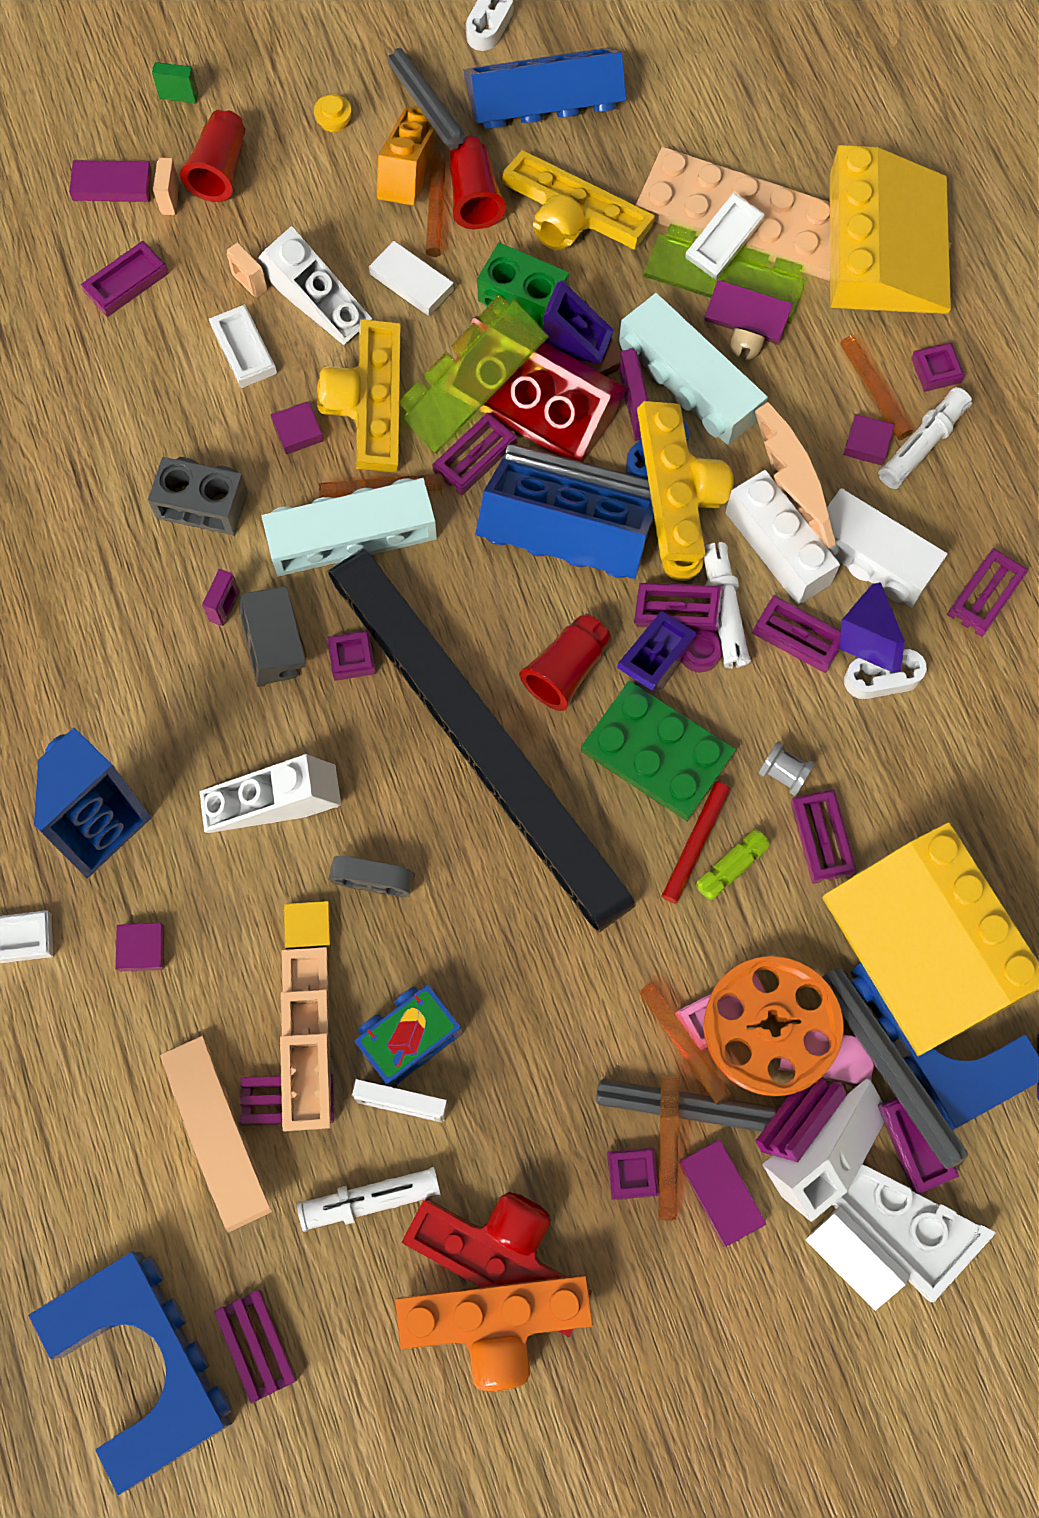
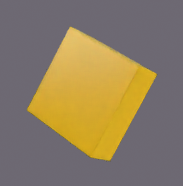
[284,901,331,950]

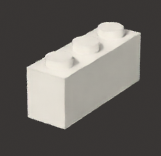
[725,470,840,606]
[824,488,947,608]

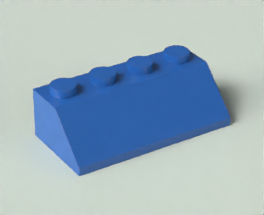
[463,47,626,129]
[475,458,654,579]
[34,728,151,879]

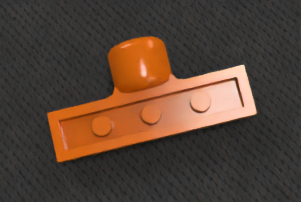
[395,1274,593,1391]

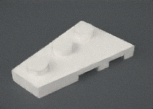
[832,1164,996,1302]

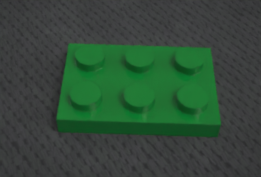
[581,681,736,822]

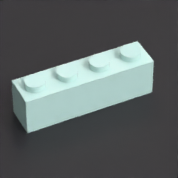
[619,293,768,446]
[261,478,437,577]

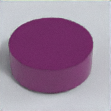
[681,630,722,672]

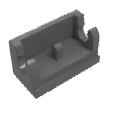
[239,587,306,687]

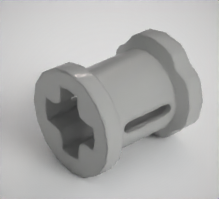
[758,741,815,796]

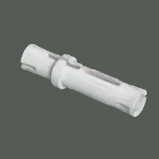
[878,387,972,489]
[703,542,751,669]
[297,1167,441,1232]

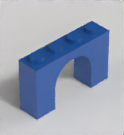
[850,963,1039,1129]
[28,1251,232,1495]

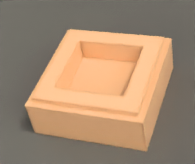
[153,158,180,215]
[226,243,267,298]

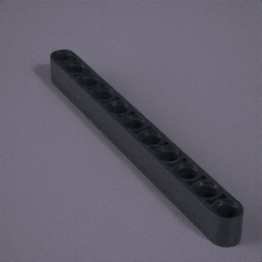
[328,548,636,932]

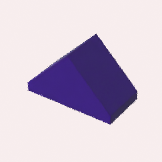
[543,281,614,364]
[839,582,905,673]
[617,611,697,691]

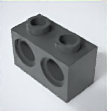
[148,457,248,536]

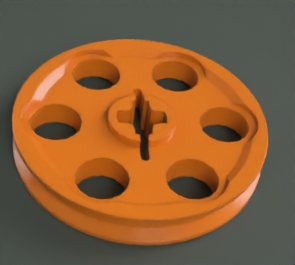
[704,956,844,1096]

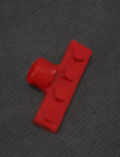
[401,1192,592,1337]

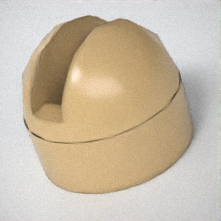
[730,328,765,361]

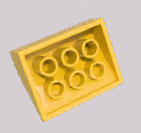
[830,145,951,314]
[822,822,1039,1057]

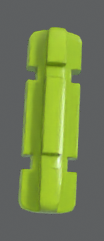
[696,829,770,900]

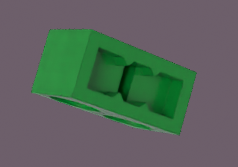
[477,242,569,329]

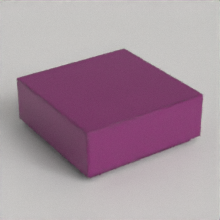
[911,342,965,392]
[271,402,323,454]
[843,414,894,466]
[202,569,240,626]
[327,630,376,681]
[115,923,164,972]
[607,1148,659,1200]

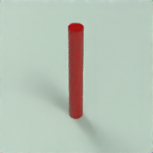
[661,782,731,904]

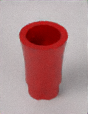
[180,109,246,202]
[450,136,506,230]
[519,614,611,711]

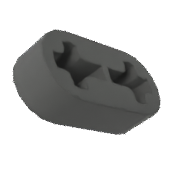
[328,856,415,897]

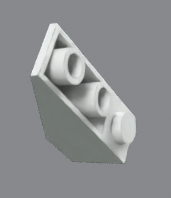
[256,226,372,345]
[199,754,341,833]
[762,1079,884,1222]

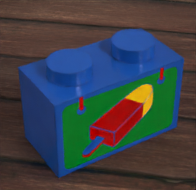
[354,984,462,1088]

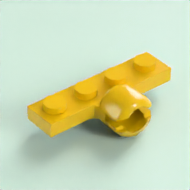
[501,150,655,250]
[317,319,400,473]
[637,401,734,561]

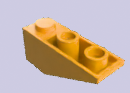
[377,106,437,206]

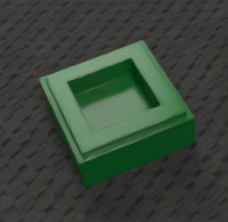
[152,62,198,104]

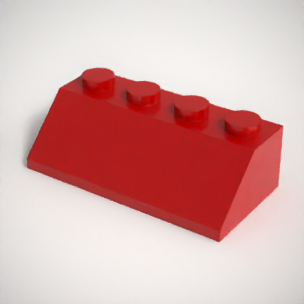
[444,312,627,462]

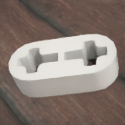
[466,0,514,51]
[844,649,927,699]

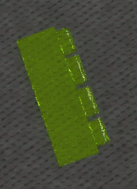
[643,224,806,323]
[399,295,549,453]

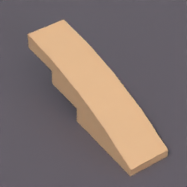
[755,402,836,549]
[280,947,331,1132]
[160,1036,272,1233]

